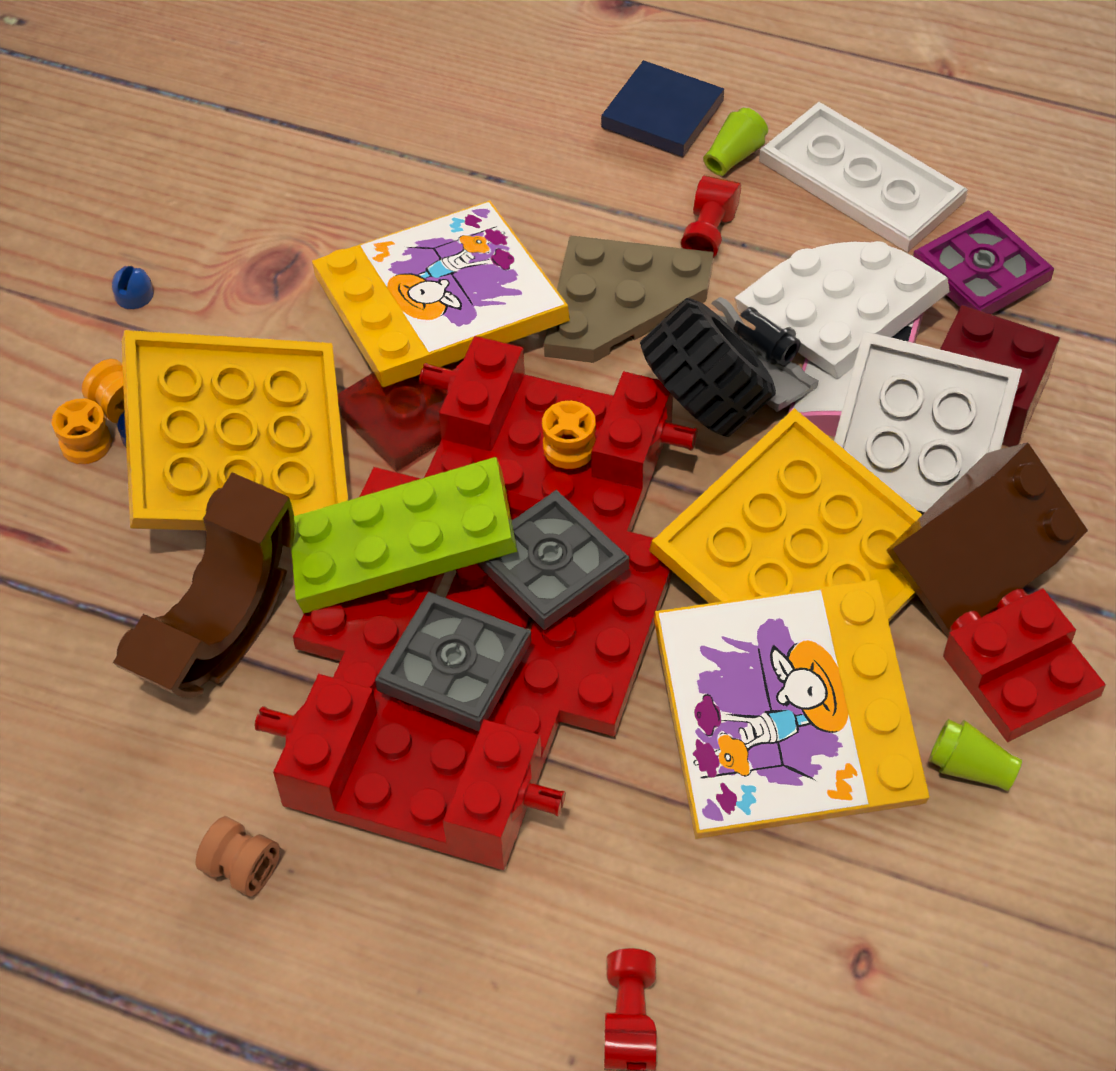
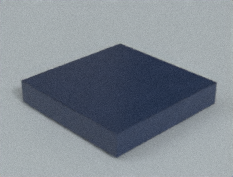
[601,60,724,157]

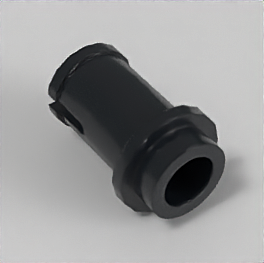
[733,307,801,366]

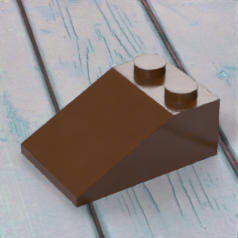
[886,442,1088,638]

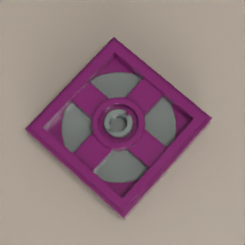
[913,210,1054,314]

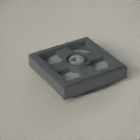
[476,490,629,630]
[375,592,532,732]

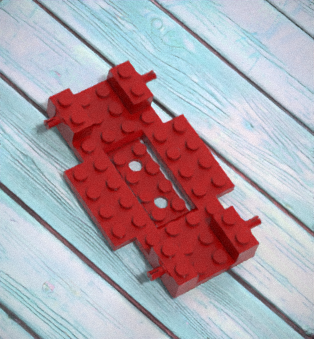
[255,336,698,870]

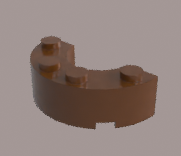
[113,472,294,698]

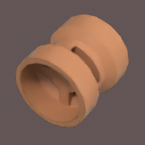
[195,816,280,897]

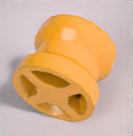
[82,359,125,423]
[51,399,112,464]
[542,400,596,469]

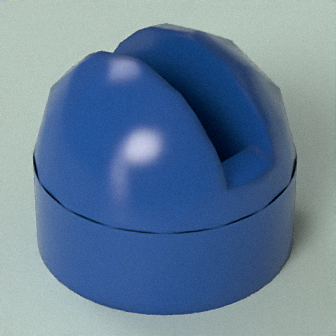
[112,266,154,309]

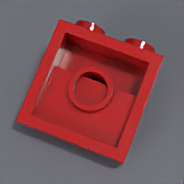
[943,588,1106,743]

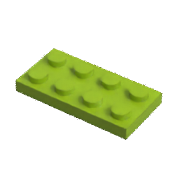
[291,457,518,614]

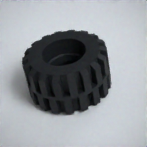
[640,298,776,437]

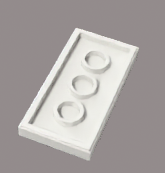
[759,102,968,253]

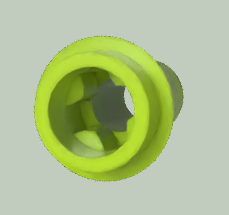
[703,108,768,176]
[929,719,1022,791]

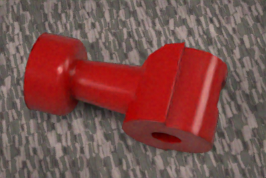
[680,175,741,258]
[604,948,657,1071]

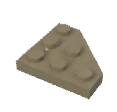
[544,235,714,363]

